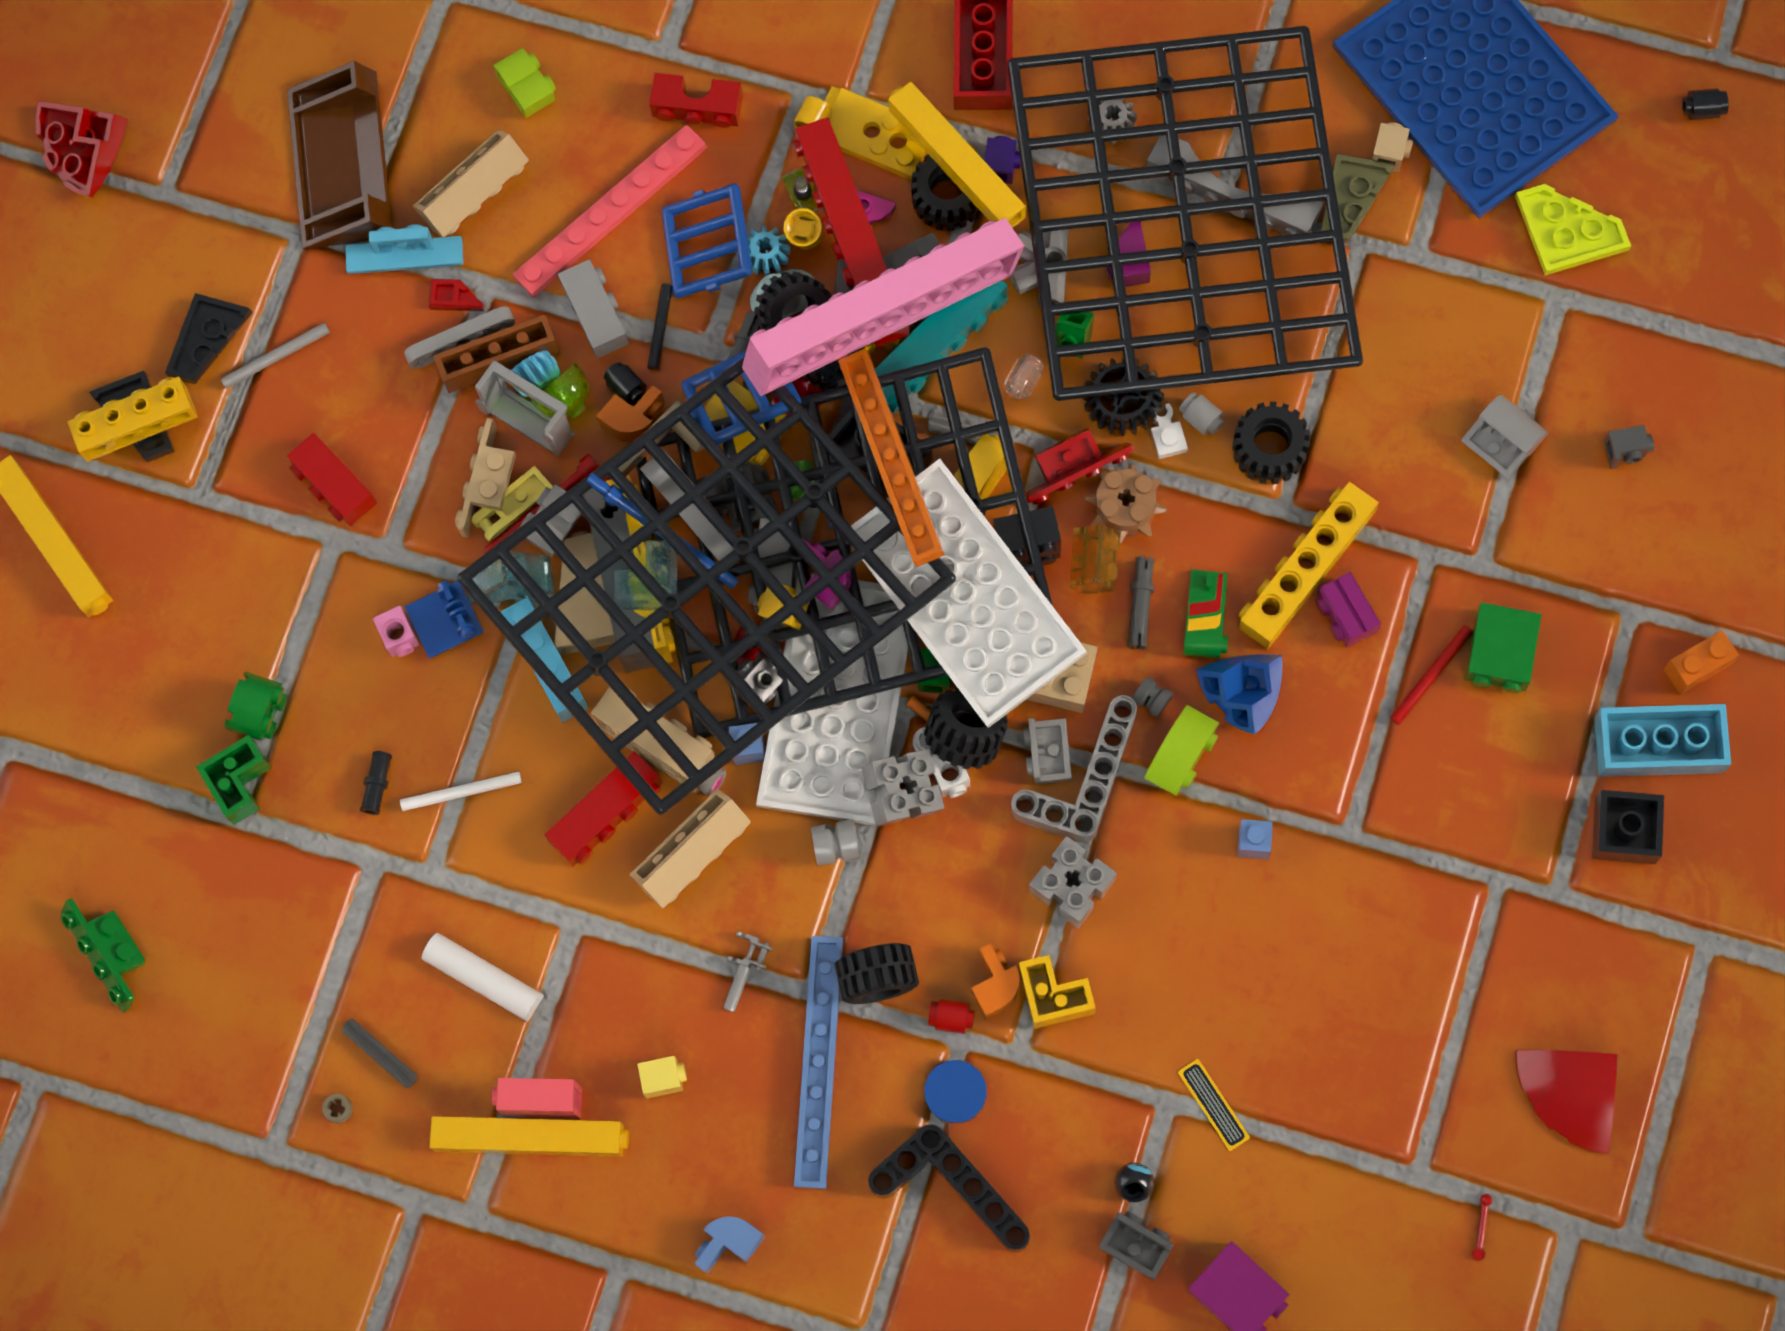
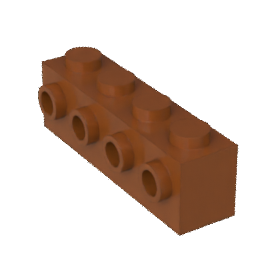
[433,314,560,394]

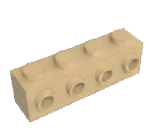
[413,129,529,237]
[629,788,751,908]

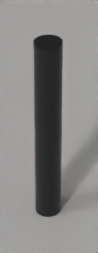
[647,284,672,370]

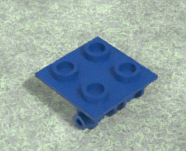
[404,580,484,659]

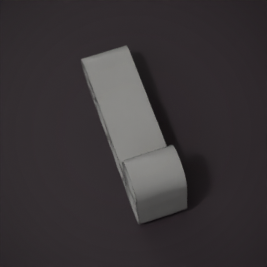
[640,449,734,561]

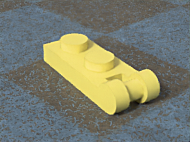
[471,466,553,542]

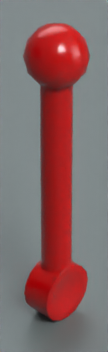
[1472,1194,1492,1261]

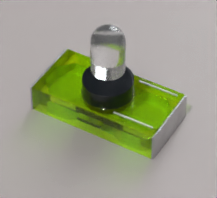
[782,167,823,214]

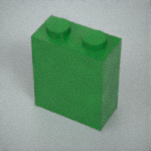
[1465,602,1542,693]

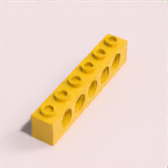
[1238,481,1379,650]

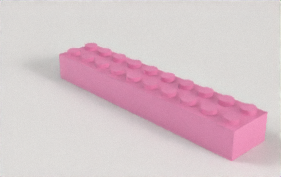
[742,218,1024,396]

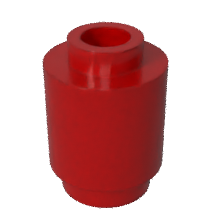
[928,999,975,1034]

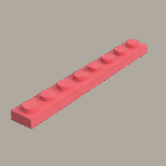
[513,124,707,298]

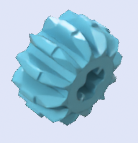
[747,225,791,276]
[511,350,561,397]

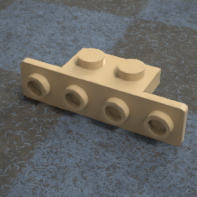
[455,418,516,538]

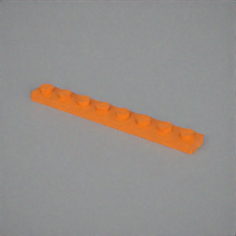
[838,348,945,567]

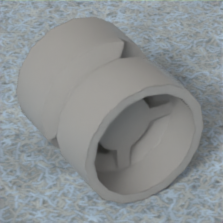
[811,819,860,866]

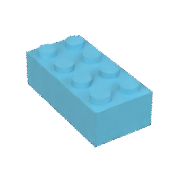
[1594,704,1731,777]

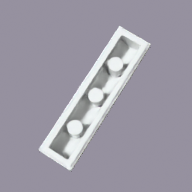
[422,933,544,1022]

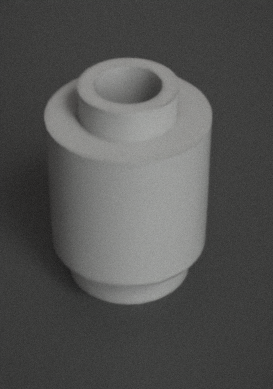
[1179,392,1224,436]

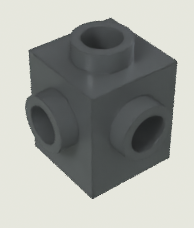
[728,658,783,705]

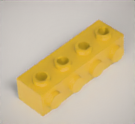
[67,376,198,462]

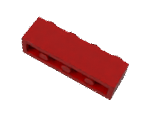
[544,751,662,867]

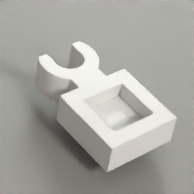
[1150,403,1188,459]

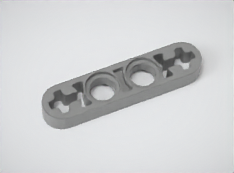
[404,306,515,369]

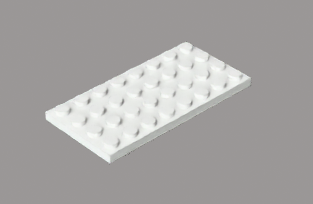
[851,459,1088,728]
[756,573,909,826]

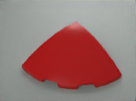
[35,101,128,198]
[1516,1050,1618,1154]

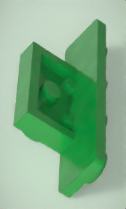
[61,898,146,1012]

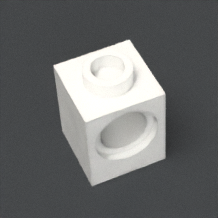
[931,754,970,798]

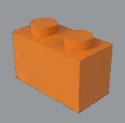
[1663,630,1740,695]

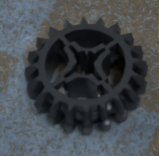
[1083,357,1164,437]

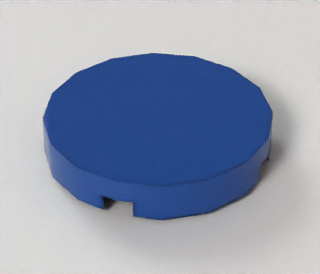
[924,1060,987,1124]

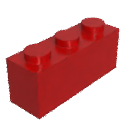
[287,432,377,526]

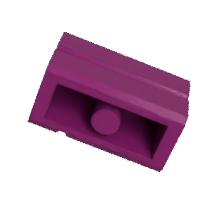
[1315,572,1381,647]

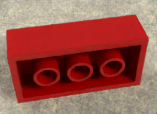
[953,0,1013,110]

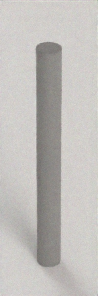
[221,322,330,389]

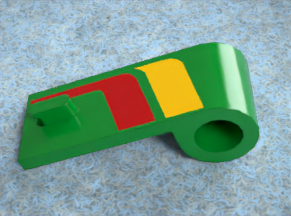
[1183,569,1228,659]

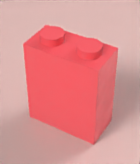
[492,1078,582,1120]

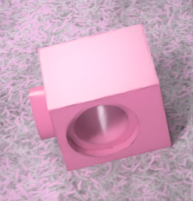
[372,606,420,658]

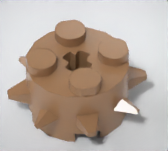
[1085,464,1167,543]

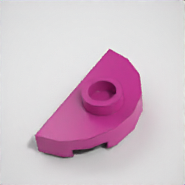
[857,190,896,225]

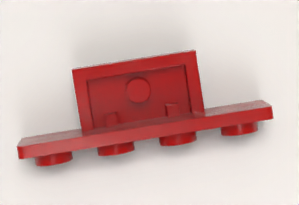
[1025,428,1135,505]

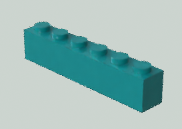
[875,280,1008,414]

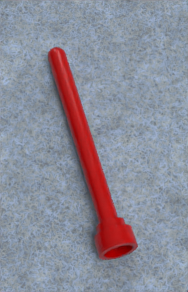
[484,454,600,554]

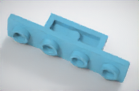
[346,225,464,274]

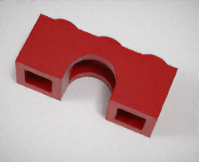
[649,73,743,128]

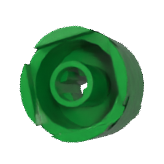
[225,672,287,741]

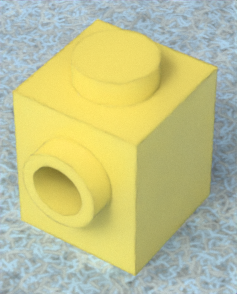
[637,1056,687,1099]

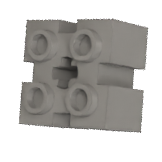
[520,484,581,557]
[861,749,945,827]
[1029,836,1117,929]

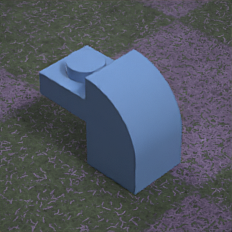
[695,1217,765,1274]

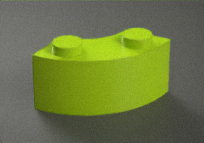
[1144,705,1219,796]

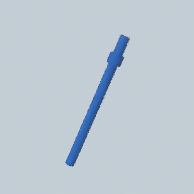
[586,472,739,589]

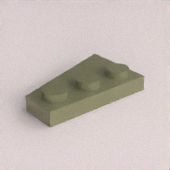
[1321,154,1395,244]

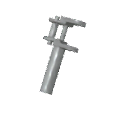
[723,931,773,1013]

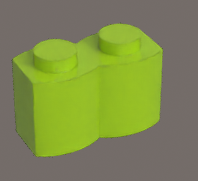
[493,48,556,118]

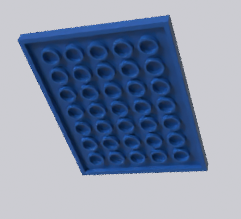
[1332,0,1618,219]

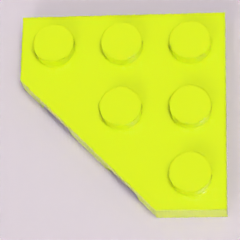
[1515,184,1631,275]

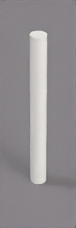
[400,771,522,811]

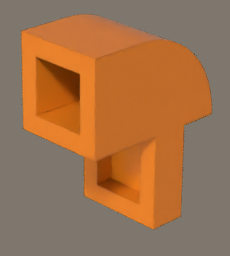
[596,385,665,442]
[971,943,1020,1020]

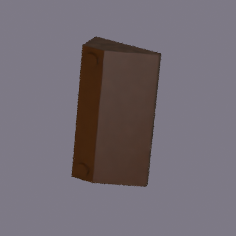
[287,61,393,250]

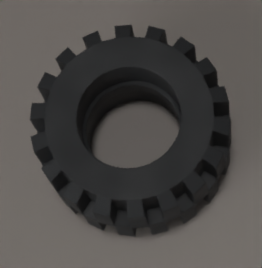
[911,154,981,231]
[754,272,832,331]
[1232,401,1310,485]
[924,688,1008,769]
[834,943,919,1004]

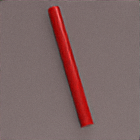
[1390,625,1473,725]

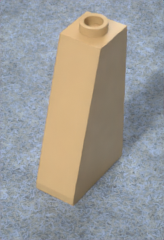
[555,531,615,656]

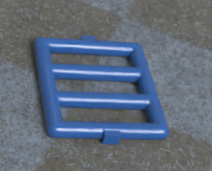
[662,183,752,298]
[681,350,801,445]

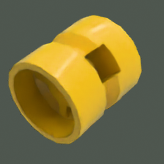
[784,208,824,250]

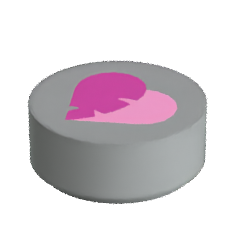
[699,768,726,796]

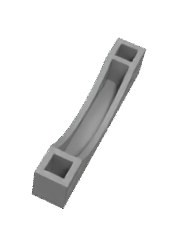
[1147,135,1323,235]

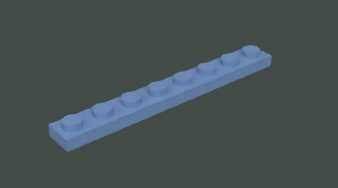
[794,936,843,1190]

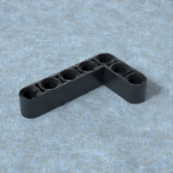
[868,1124,1030,1253]

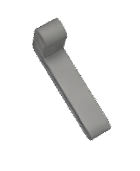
[1011,695,1137,843]

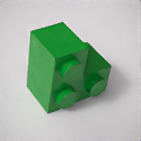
[196,735,272,825]

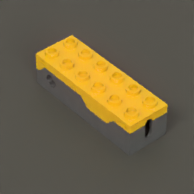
[584,475,676,673]

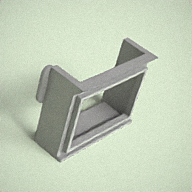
[475,360,575,457]

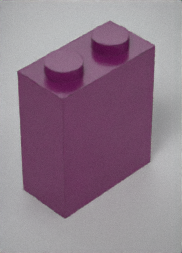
[1187,1241,1290,1331]

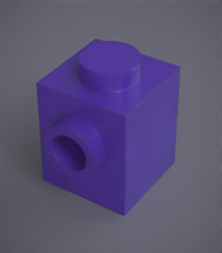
[985,136,1021,184]

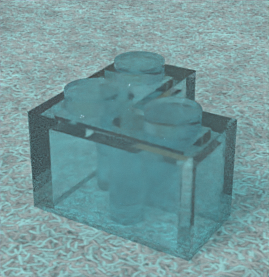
[614,541,678,610]
[468,551,554,607]

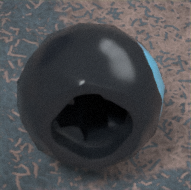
[1114,1162,1155,1203]

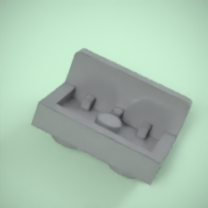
[1023,718,1072,784]

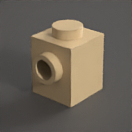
[1372,122,1413,173]

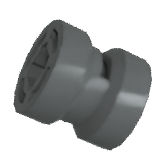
[1132,676,1174,718]

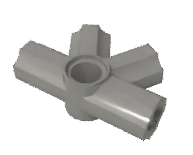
[1010,218,1069,307]

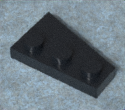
[89,371,175,462]

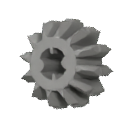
[1087,99,1137,145]

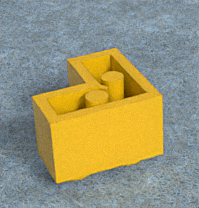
[1019,955,1096,1029]

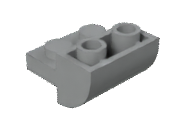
[1461,395,1549,479]

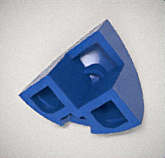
[1197,654,1282,734]

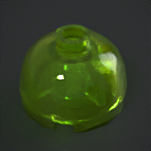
[531,363,590,419]

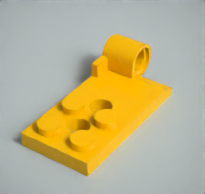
[793,86,927,181]

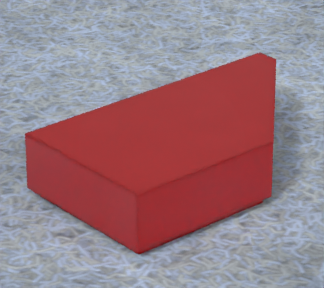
[429,279,485,311]

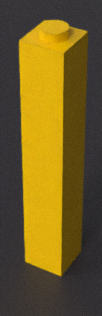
[888,81,1026,228]
[0,455,114,618]
[430,1116,629,1157]

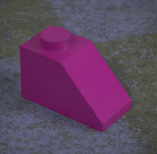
[1105,221,1151,287]

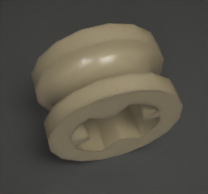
[322,1094,353,1124]

